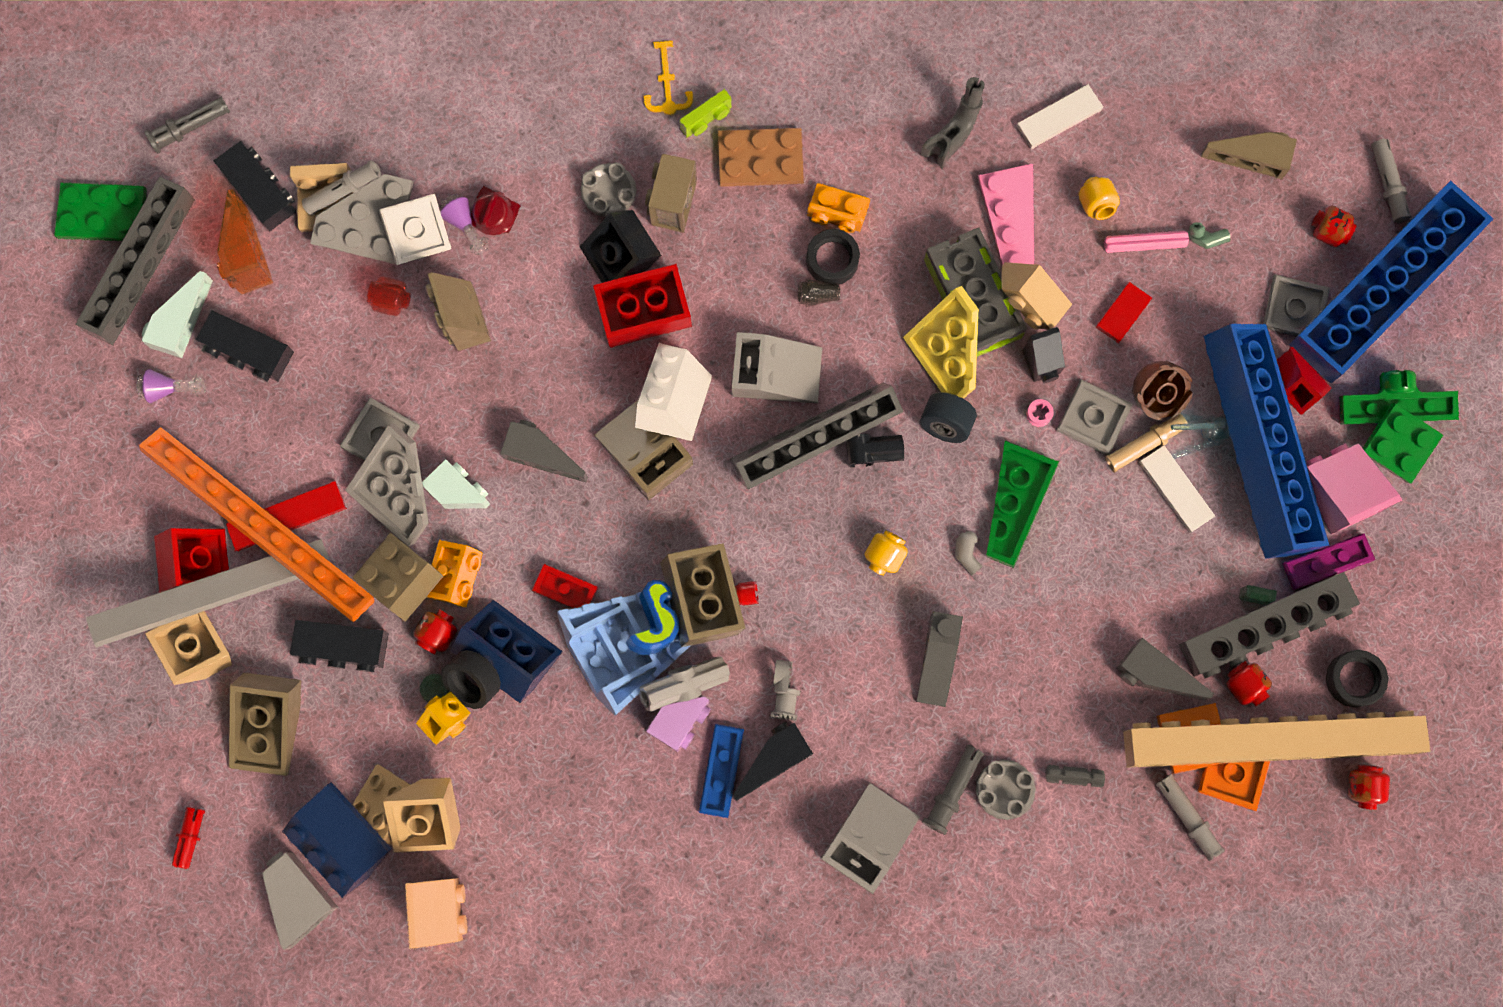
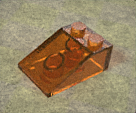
[217,189,274,295]

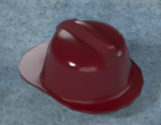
[471,186,521,235]

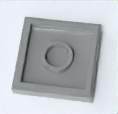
[1263,274,1330,336]
[1056,380,1133,455]
[340,398,420,461]

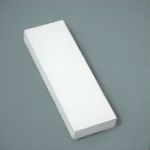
[1017,84,1103,149]
[1139,446,1215,533]

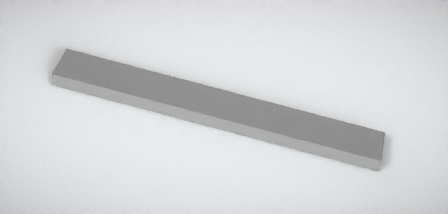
[86,539,330,648]

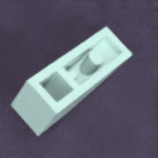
[142,271,213,358]

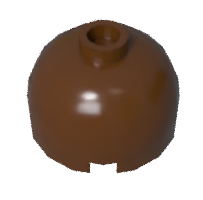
[1132,361,1193,420]

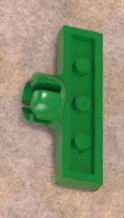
[1339,370,1459,425]

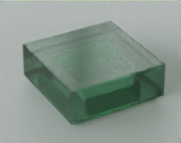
[1239,585,1277,605]

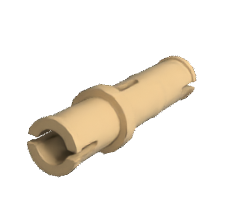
[1105,413,1189,473]

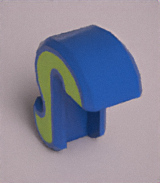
[625,580,679,655]

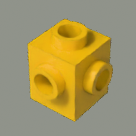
[416,691,471,745]

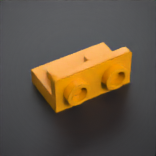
[807,183,870,233]
[427,540,483,608]

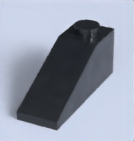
[733,722,813,801]

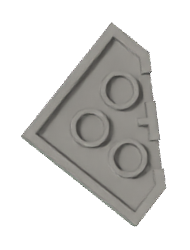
[310,174,414,264]
[345,423,429,547]

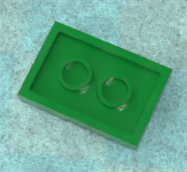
[54,183,147,241]

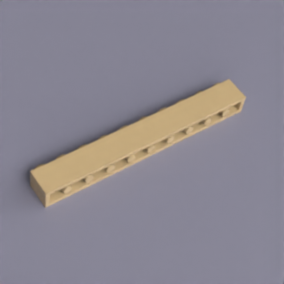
[1123,711,1431,768]

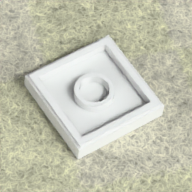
[379,194,451,265]

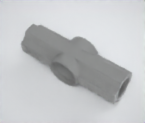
[639,656,730,712]

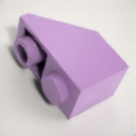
[646,697,711,752]

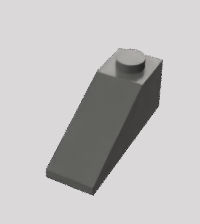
[500,420,588,483]
[916,611,963,707]
[1116,638,1214,701]

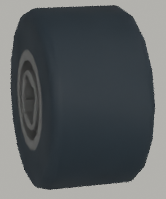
[920,392,977,443]

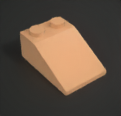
[406,878,467,949]

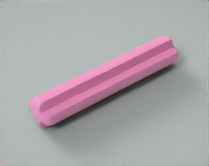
[1104,231,1189,253]

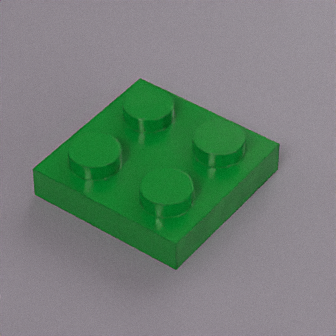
[1363,404,1443,484]

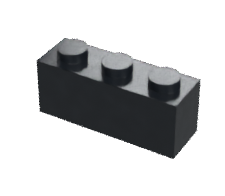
[213,141,296,232]
[195,310,294,382]
[290,620,389,672]

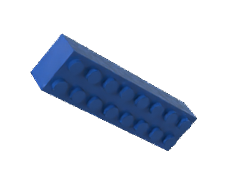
[1289,181,1494,384]
[1203,324,1329,559]

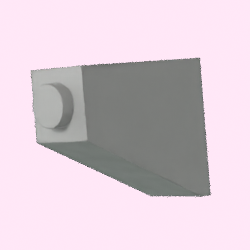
[262,852,338,950]

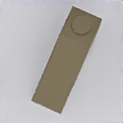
[1201,132,1297,179]

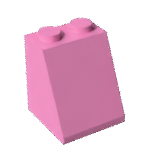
[1306,443,1402,534]

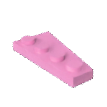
[978,164,1034,267]

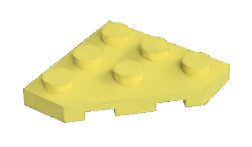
[903,286,979,399]

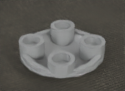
[581,162,637,217]
[976,760,1036,820]

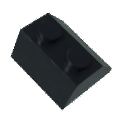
[579,210,662,283]

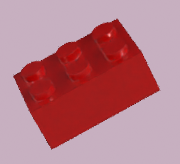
[593,264,692,348]

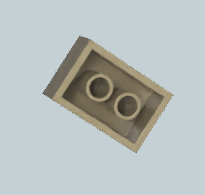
[660,543,746,647]

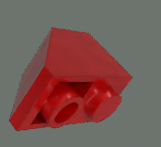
[1277,346,1332,415]

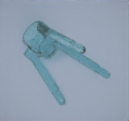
[1170,414,1230,459]

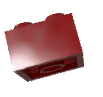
[154,528,229,593]

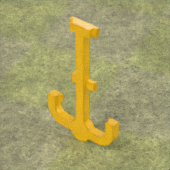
[644,41,693,115]

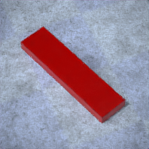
[226,481,347,552]

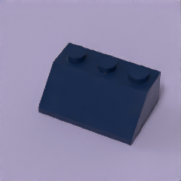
[450,600,563,703]
[282,782,392,898]

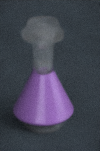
[440,194,489,255]
[136,369,206,403]

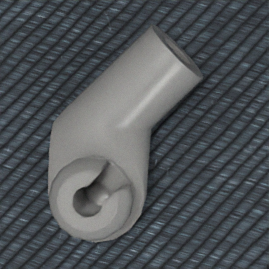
[955,531,983,576]

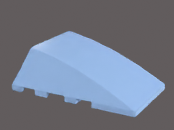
[557,592,690,716]

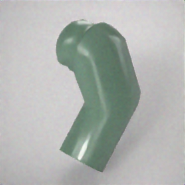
[1188,222,1231,249]

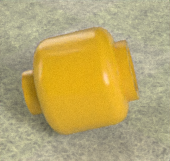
[1078,177,1120,220]
[864,530,908,576]

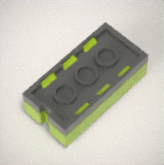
[924,227,1027,357]

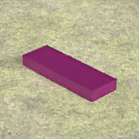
[1282,533,1376,591]

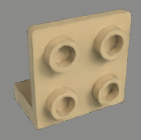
[290,163,353,232]
[352,764,410,845]

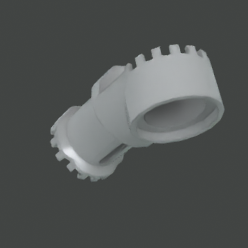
[770,659,801,721]

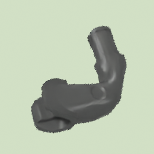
[920,77,985,170]

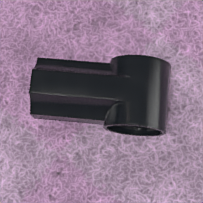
[846,434,904,468]

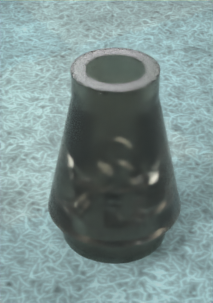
[797,279,840,307]

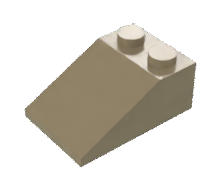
[229,672,301,776]

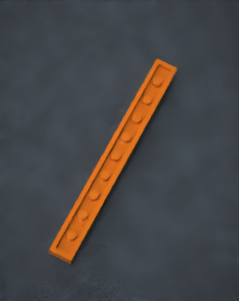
[139,427,374,622]

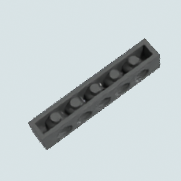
[76,176,195,346]
[730,382,904,490]
[1178,572,1360,679]

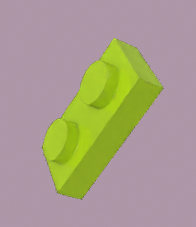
[679,89,732,138]

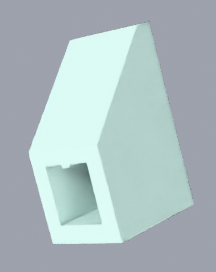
[422,459,490,509]

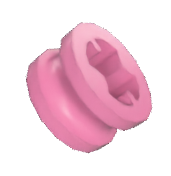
[1026,399,1054,427]

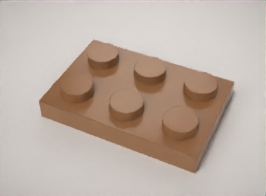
[718,128,804,187]

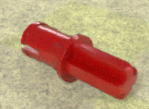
[172,807,206,869]

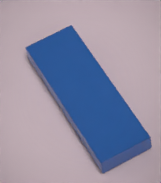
[699,724,744,818]

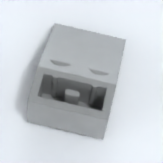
[732,332,822,404]
[820,783,920,894]

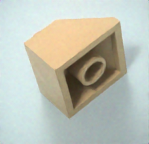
[1002,262,1072,330]
[145,611,232,685]
[383,778,461,852]

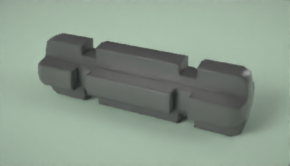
[1045,765,1105,788]

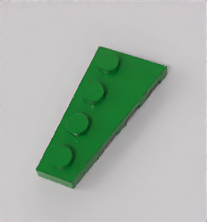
[986,441,1059,568]

